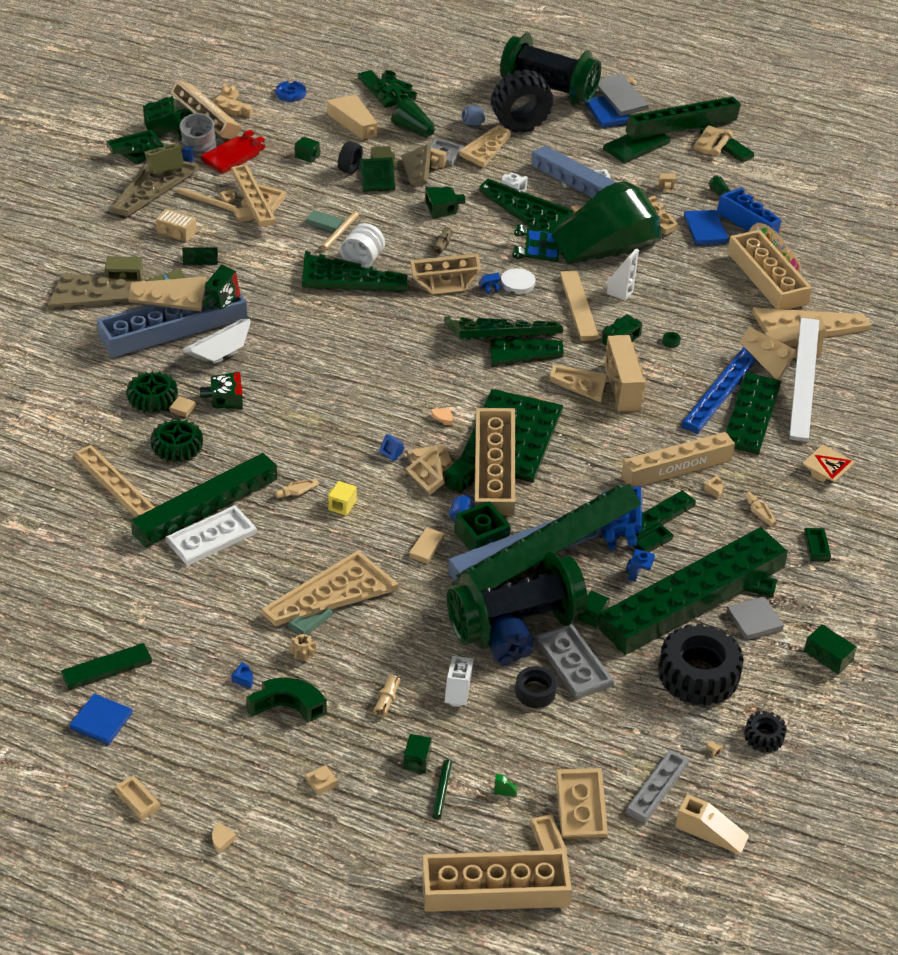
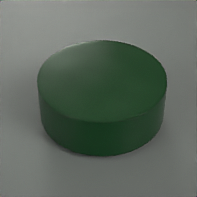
[662,332,681,348]

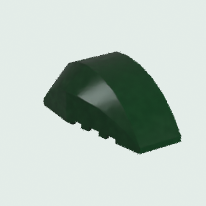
[551,181,662,264]

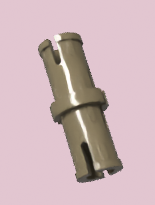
[432,227,453,255]

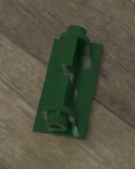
[182,247,218,265]

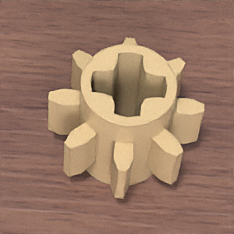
[289,634,316,661]

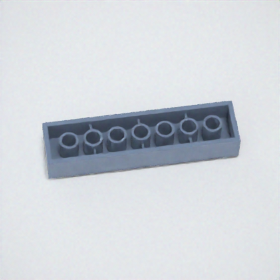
[97,292,247,358]

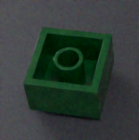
[143,96,181,137]
[454,501,511,551]

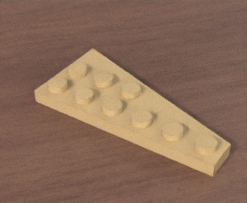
[752,308,871,337]

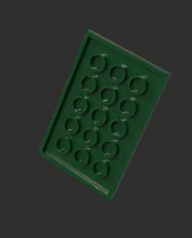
[460,389,563,483]

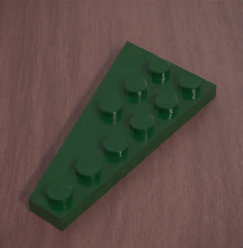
[479,179,574,232]
[302,251,408,292]
[444,316,563,340]

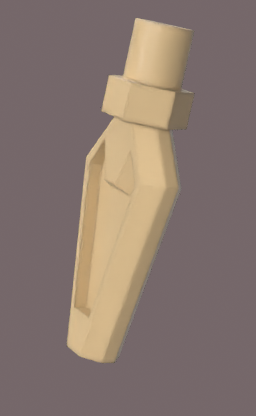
[275,478,319,499]
[744,492,777,527]

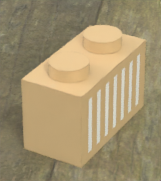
[156,209,197,242]

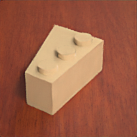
[765,316,826,358]

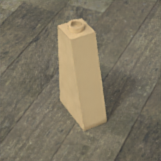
[327,94,377,140]

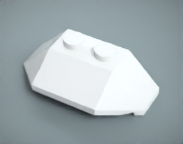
[182,319,251,363]

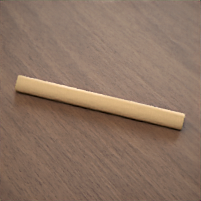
[177,187,238,212]
[321,211,359,251]

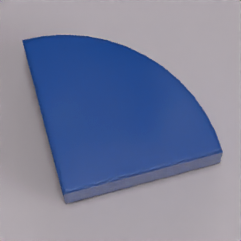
[181,147,194,163]
[231,662,253,689]

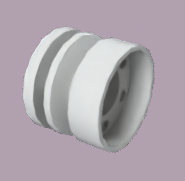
[340,223,385,268]

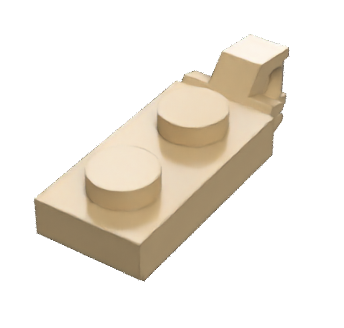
[212,95,253,118]

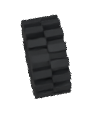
[744,710,787,753]

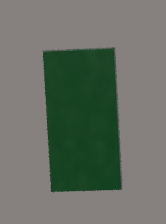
[603,134,671,164]

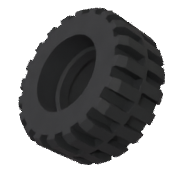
[491,70,554,132]
[658,624,744,706]

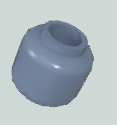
[461,105,486,127]

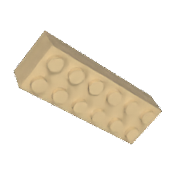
[727,230,812,310]
[475,408,515,516]
[422,850,572,912]

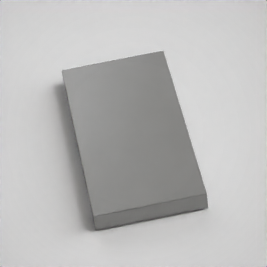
[597,74,649,116]
[534,624,614,700]

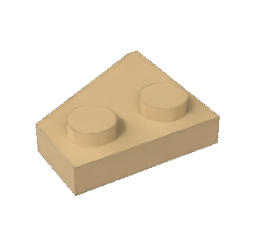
[406,446,445,495]

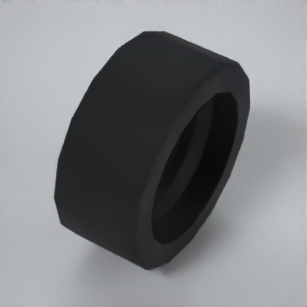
[337,141,363,174]
[515,666,557,708]

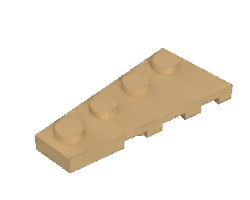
[459,125,511,168]

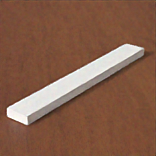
[789,318,819,442]

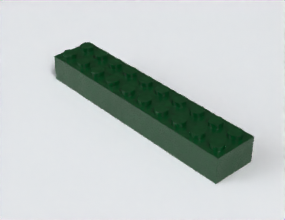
[451,483,642,591]
[599,527,788,655]

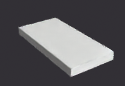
[166,505,257,566]

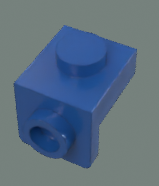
[626,549,655,582]

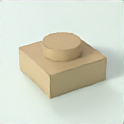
[306,765,337,796]

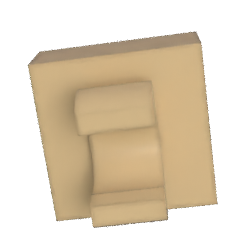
[218,83,239,100]
[429,148,447,169]
[657,173,676,193]

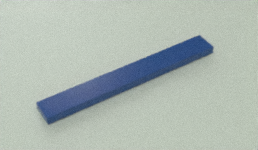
[681,347,757,434]

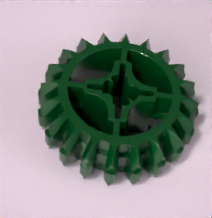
[126,371,178,414]
[151,418,203,463]

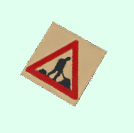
[802,445,855,483]

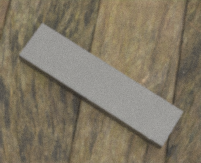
[625,750,689,824]

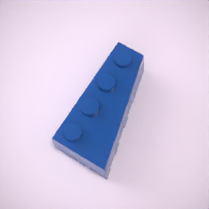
[717,187,782,234]

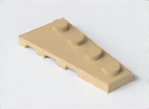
[128,276,207,312]

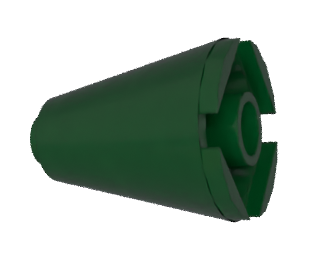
[391,97,435,138]

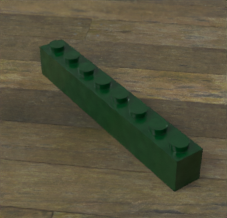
[625,96,741,140]
[131,453,277,548]

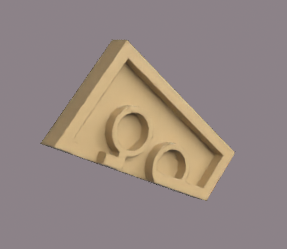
[740,327,797,380]

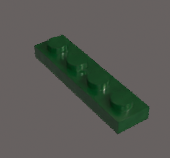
[636,490,696,536]

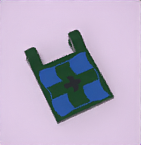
[512,224,559,262]

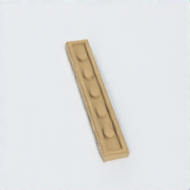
[231,165,276,227]
[560,271,598,341]
[74,445,155,517]

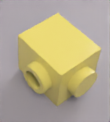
[328,481,357,516]

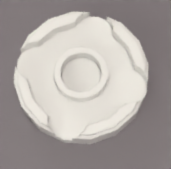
[501,268,536,294]

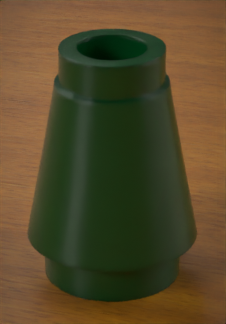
[708,175,731,196]

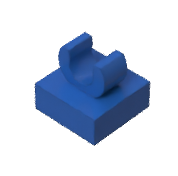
[478,272,501,294]
[379,434,405,461]

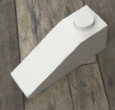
[606,249,639,301]
[445,656,474,707]

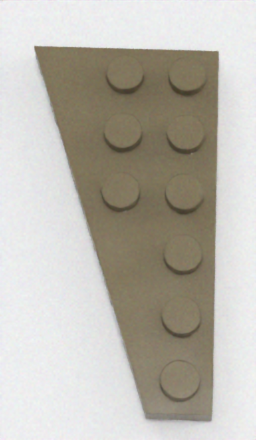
[112,161,199,216]
[48,273,141,310]

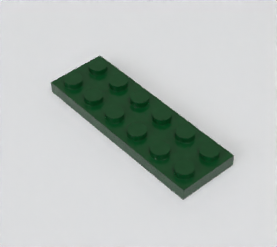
[726,372,782,455]

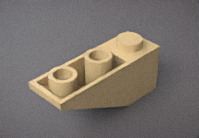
[675,794,749,855]

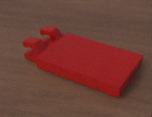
[201,130,265,174]

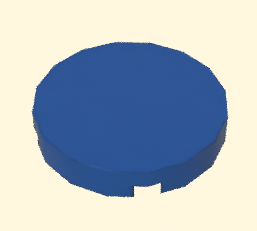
[276,81,306,102]

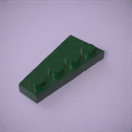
[490,338,564,367]

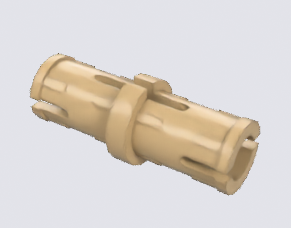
[373,675,401,718]

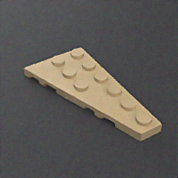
[262,550,399,626]

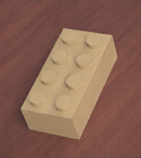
[604,335,646,412]

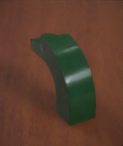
[246,677,327,723]

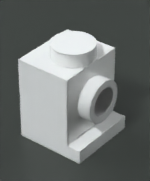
[501,172,528,192]

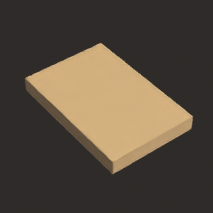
[555,768,608,839]

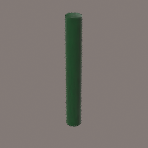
[432,759,452,819]

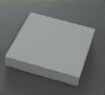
[429,138,465,167]
[727,597,784,640]

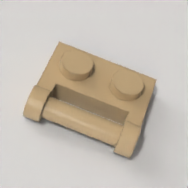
[694,126,733,157]

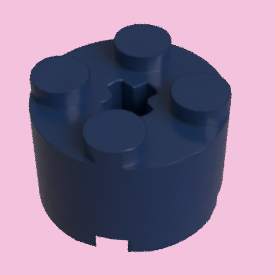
[488,615,533,666]

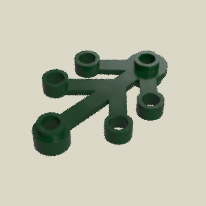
[374,70,417,104]

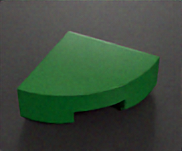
[494,774,517,797]

